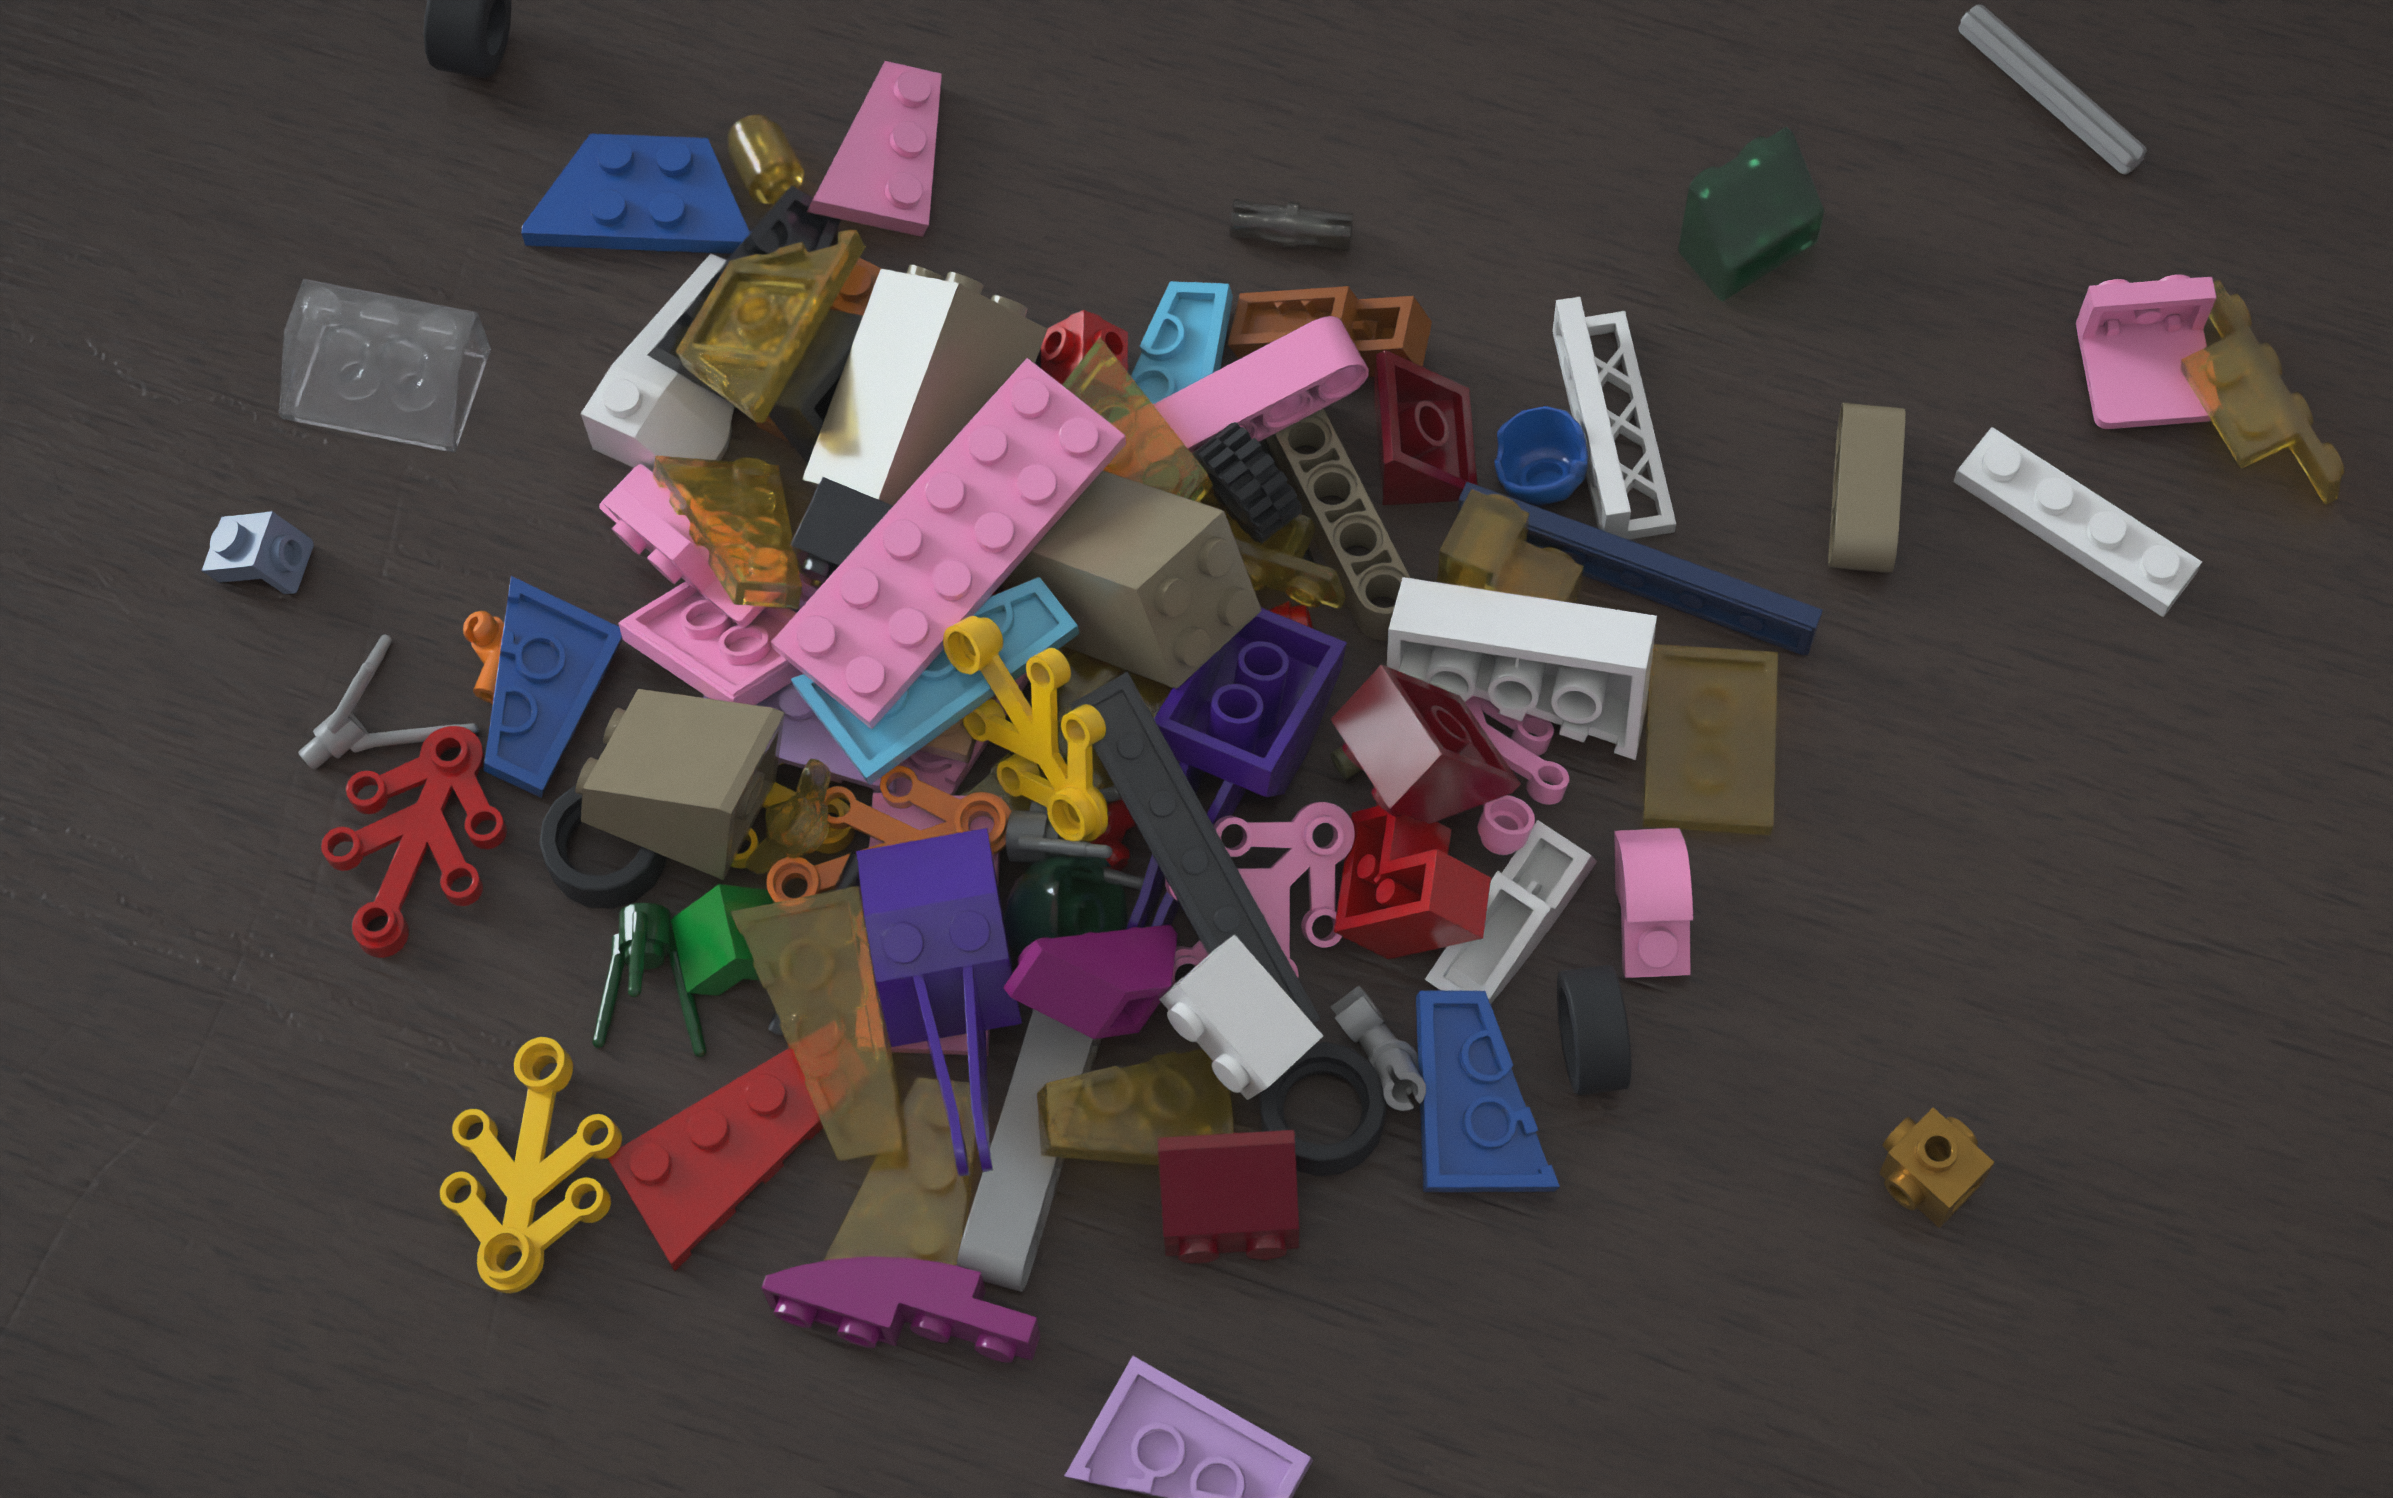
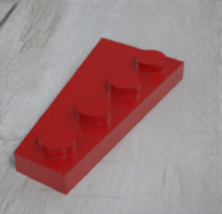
[607,1020,871,1271]

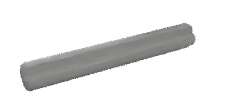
[1958,4,2147,175]

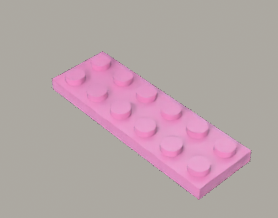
[771,358,1126,729]

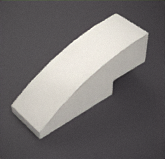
[1425,820,1597,1005]

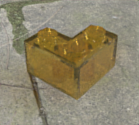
[1437,489,1584,603]

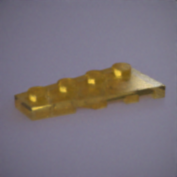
[731,886,908,1161]

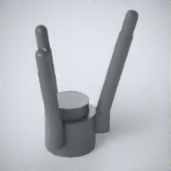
[1006,786,1144,890]

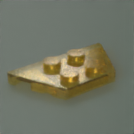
[676,230,865,423]

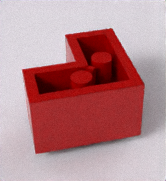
[1334,805,1491,959]

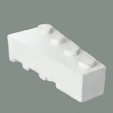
[1387,577,1657,760]

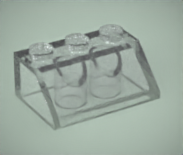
[279,279,491,453]

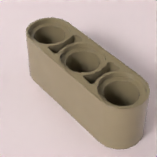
[1828,402,1906,574]

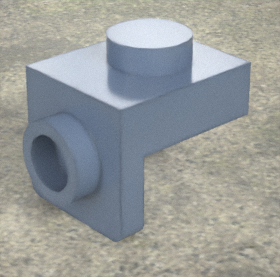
[202,511,314,594]

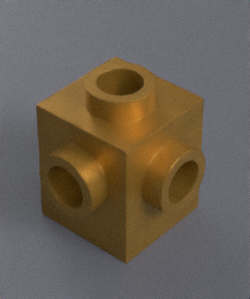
[1879,1107,1995,1228]

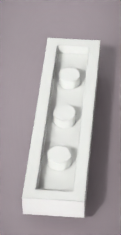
[1953,427,2202,617]

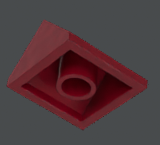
[1374,350,1478,505]

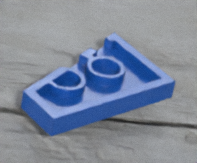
[483,576,623,798]
[1416,991,1560,1192]

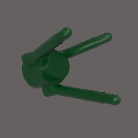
[592,903,706,1058]

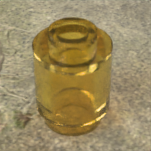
[728,114,804,204]

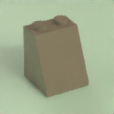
[575,689,785,880]

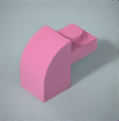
[1614,828,1693,978]

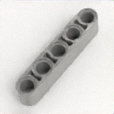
[956,1009,1102,1292]

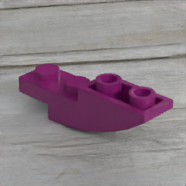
[761,1256,1041,1363]

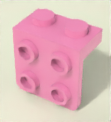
[2076,275,2219,429]

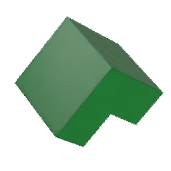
[671,884,799,996]

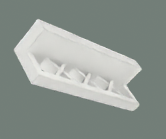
[1552,297,1676,540]

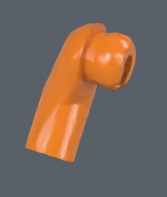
[463,611,504,704]

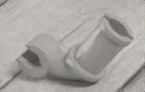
[1330,985,1426,1111]

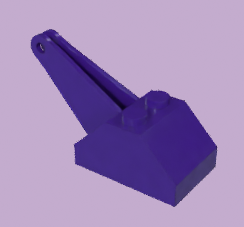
[1126,608,1347,930]
[856,828,1022,1177]

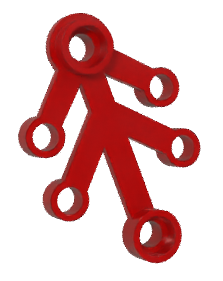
[321,726,507,958]

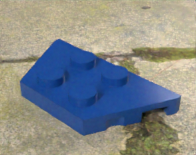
[521,133,750,254]

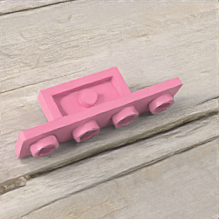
[599,464,786,627]

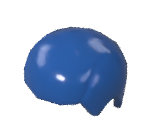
[1494,406,1589,506]

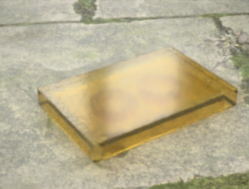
[1642,644,1778,835]

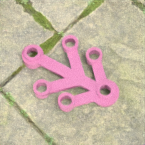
[1465,696,1570,855]
[1165,802,1355,986]

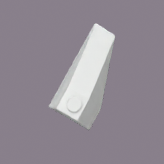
[581,254,735,497]

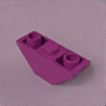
[1003,925,1178,1039]

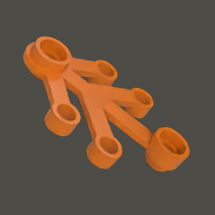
[766,766,1011,947]

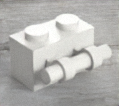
[1159,935,1323,1100]

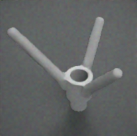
[298,635,479,770]

